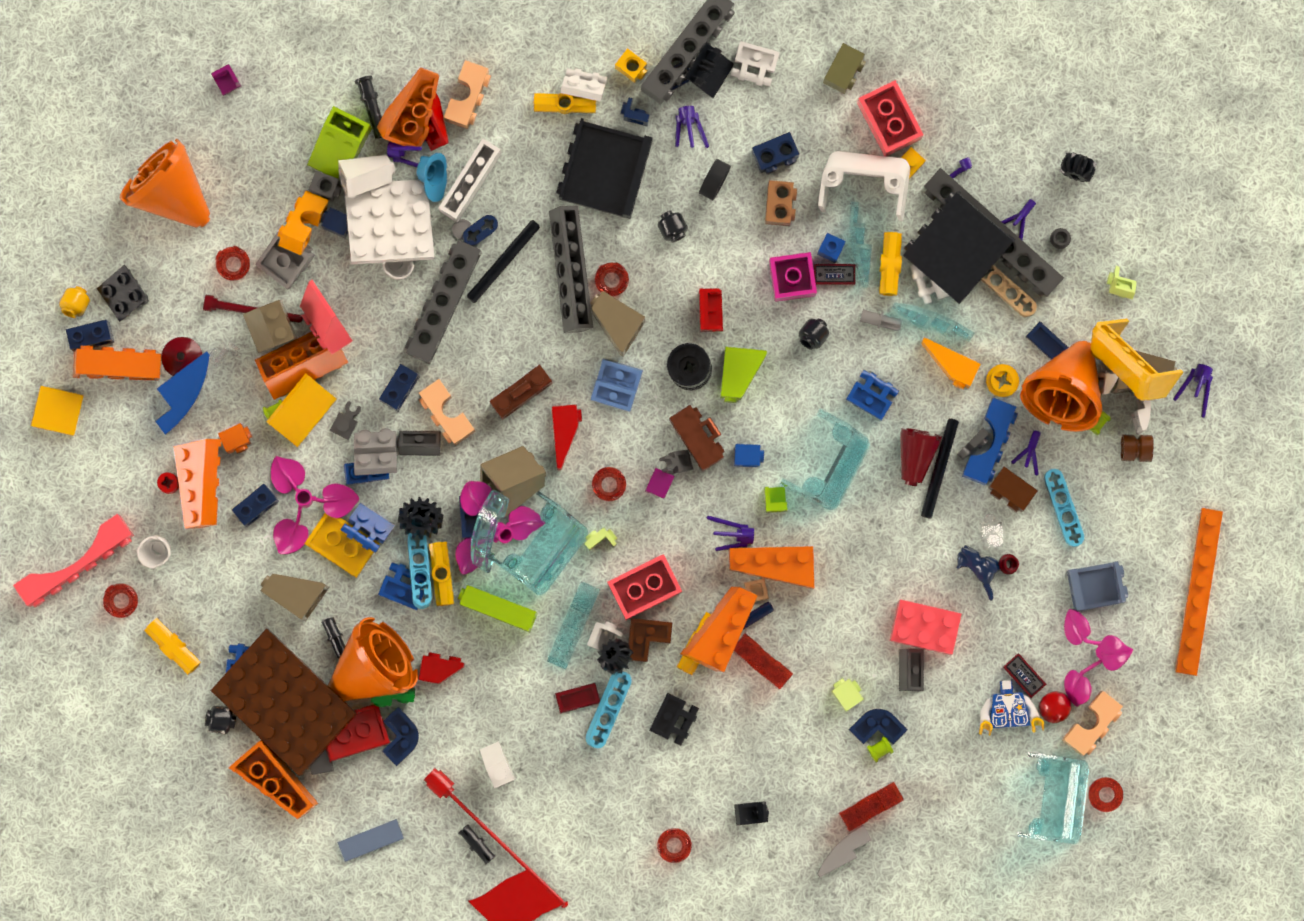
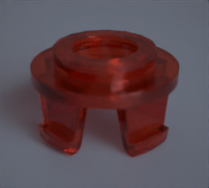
[215,246,250,281]
[595,262,629,297]
[592,467,626,501]
[103,583,138,618]
[1088,777,1123,812]
[657,828,692,863]

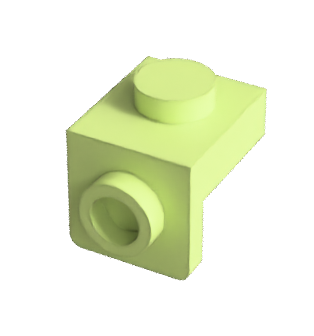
[1107,266,1137,299]
[584,528,618,551]

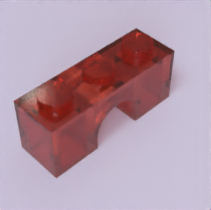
[733,633,793,690]
[838,781,904,832]

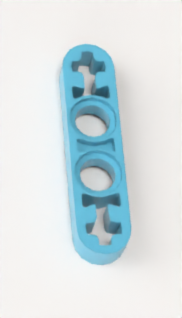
[1044,469,1084,547]
[407,533,432,609]
[586,671,631,749]

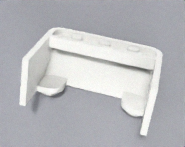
[818,151,910,221]

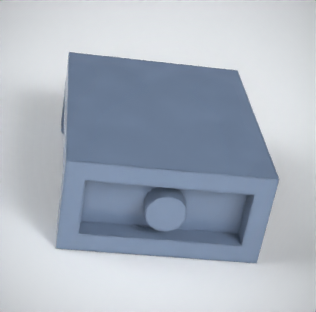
[1067,561,1128,611]

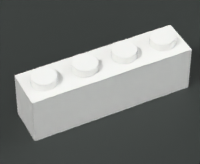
[439,139,501,223]

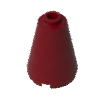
[900,428,942,486]

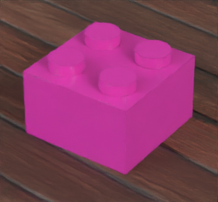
[769,252,817,302]

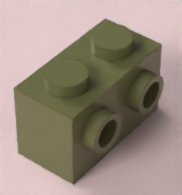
[823,43,866,94]

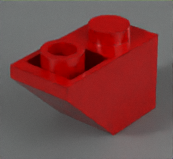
[418,652,465,684]

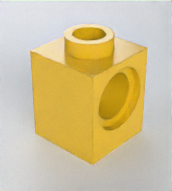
[615,48,648,83]

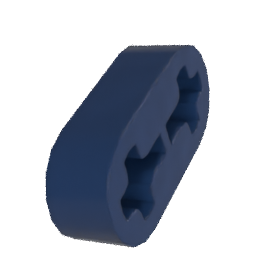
[462,215,498,246]

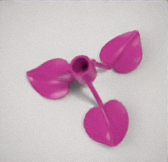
[271,456,359,555]
[455,481,545,575]
[1064,609,1133,707]

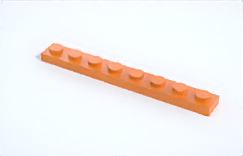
[1175,508,1223,676]

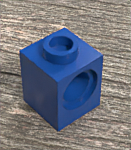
[817,233,846,263]
[734,444,764,467]

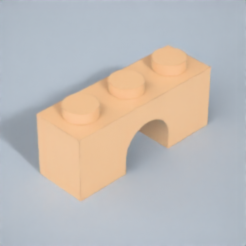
[444,60,491,129]
[419,379,476,446]
[1062,691,1123,756]

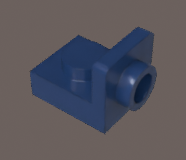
[621,97,650,126]

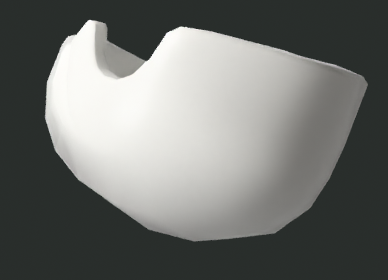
[382,261,415,280]
[137,535,171,569]

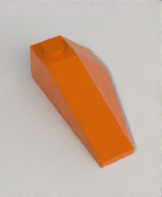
[377,67,439,147]

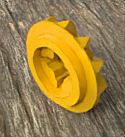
[986,364,1019,397]

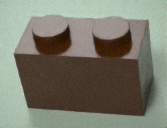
[988,467,1038,513]

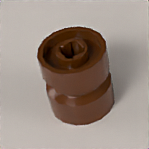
[1121,434,1154,462]

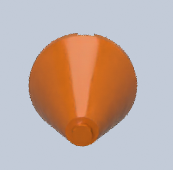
[120,139,210,228]
[1020,341,1102,432]
[328,617,418,701]

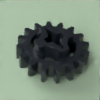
[398,497,444,540]

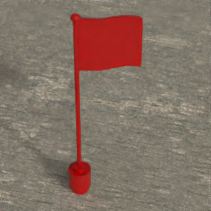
[424,768,568,921]

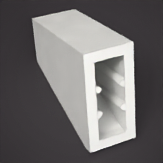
[338,155,395,197]
[480,741,516,788]

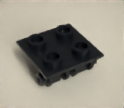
[685,42,734,98]
[96,265,149,322]

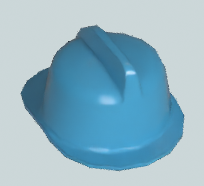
[416,153,447,202]

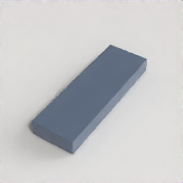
[337,819,404,862]

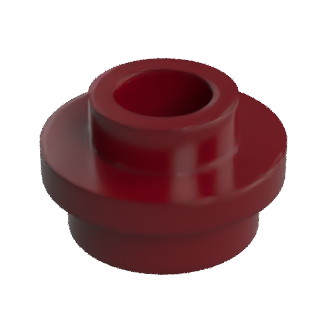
[998,554,1019,575]

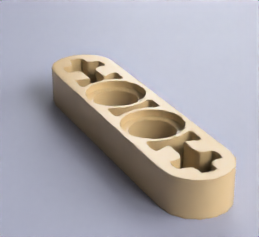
[981,265,1037,317]

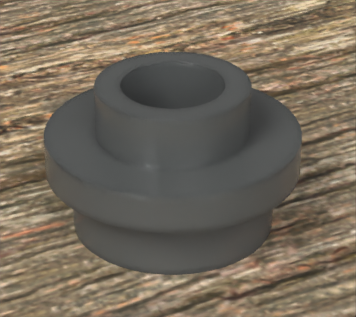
[1050,228,1071,249]

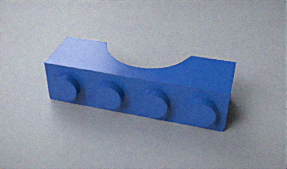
[962,398,1018,485]

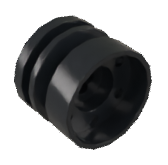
[667,343,712,391]

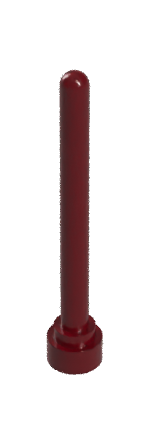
[203,294,303,323]

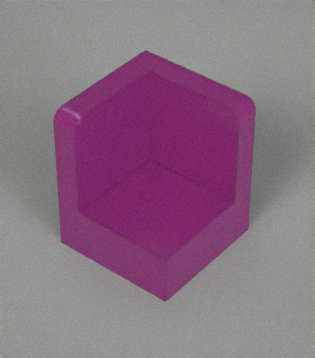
[211,64,241,96]
[645,468,675,499]

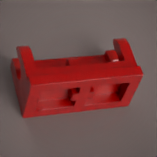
[699,288,723,332]

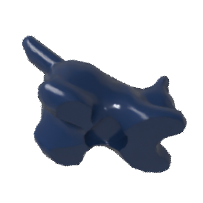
[956,545,999,601]

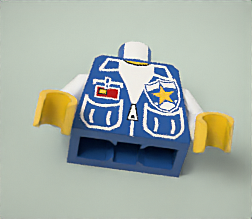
[979,681,1044,736]

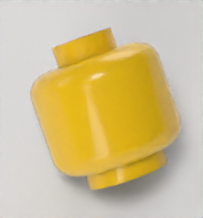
[59,286,90,318]

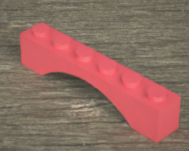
[13,514,134,607]

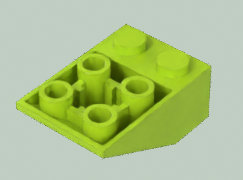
[307,106,372,179]

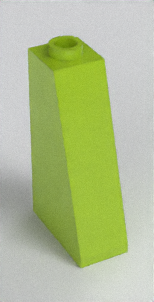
[458,585,538,633]

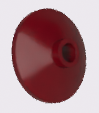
[161,337,202,376]

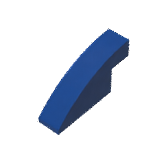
[155,351,210,435]

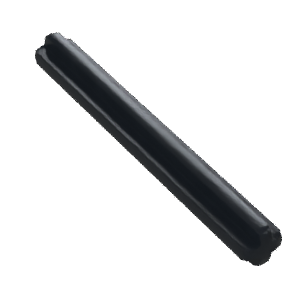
[467,220,540,303]
[921,418,959,519]

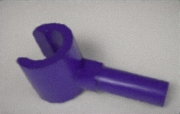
[949,157,972,178]

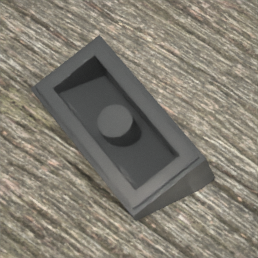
[398,431,441,456]
[899,649,924,691]

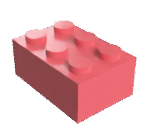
[857,80,923,156]
[607,554,682,620]
[890,599,962,655]

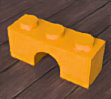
[277,190,329,255]

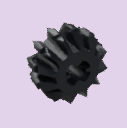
[1060,152,1097,182]
[597,638,634,675]

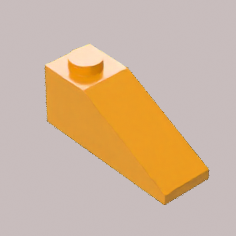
[921,337,981,390]

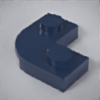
[382,707,419,766]
[848,709,908,745]

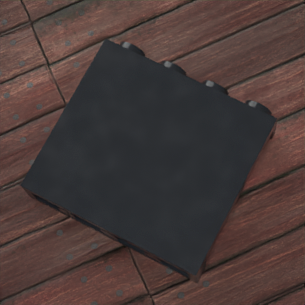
[556,118,653,219]
[903,191,1016,304]

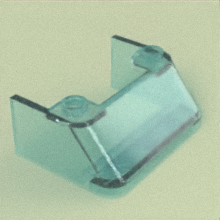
[779,409,870,510]
[489,491,588,595]
[1017,752,1089,844]

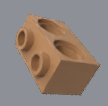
[765,180,797,226]

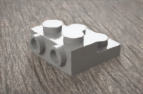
[255,232,315,290]
[354,428,397,475]

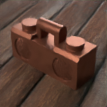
[489,364,553,420]
[669,405,725,472]

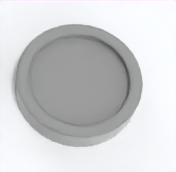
[452,219,472,240]

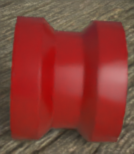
[157,472,179,494]

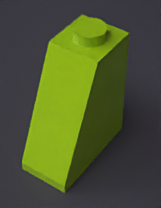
[720,347,767,403]

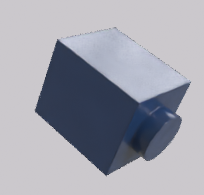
[320,207,348,239]

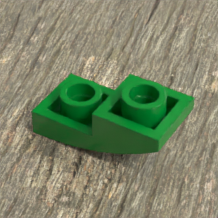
[371,688,415,707]

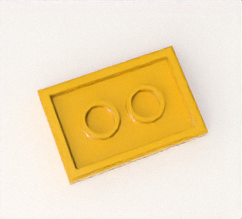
[266,373,337,447]
[304,513,380,578]

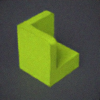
[764,487,787,513]

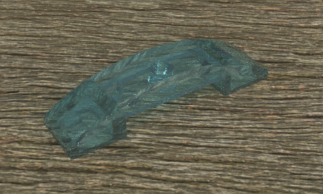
[471,490,509,573]

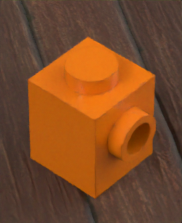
[218,423,252,454]

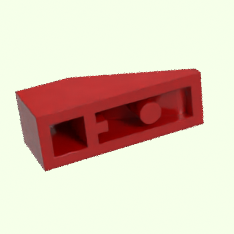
[425,93,449,151]
[552,404,582,470]

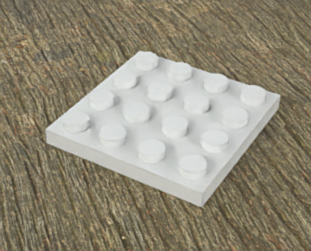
[344,180,434,264]

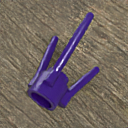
[675,106,709,148]
[387,140,426,168]
[1173,364,1213,418]
[706,516,754,551]

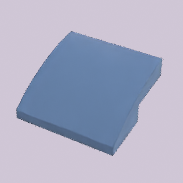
[591,358,643,412]

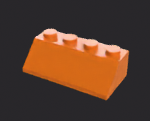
[255,331,348,400]

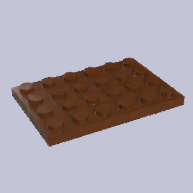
[210,628,357,776]

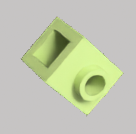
[831,678,864,712]

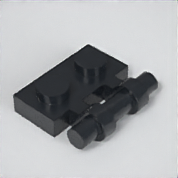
[649,693,699,746]

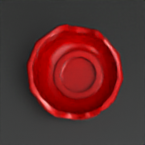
[1039,691,1072,724]

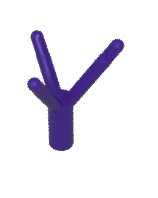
[1001,199,1036,241]
[1011,430,1041,476]

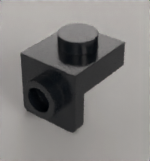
[734,801,769,826]

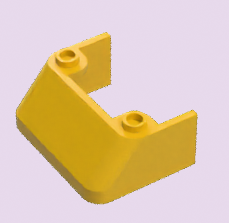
[1091,318,1183,401]

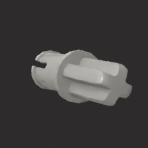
[860,309,902,331]

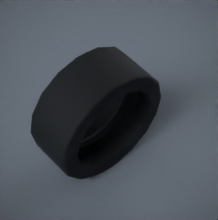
[699,159,731,201]

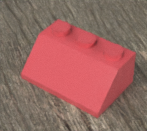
[300,280,353,354]

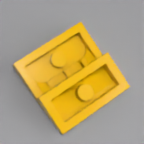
[31,386,84,436]

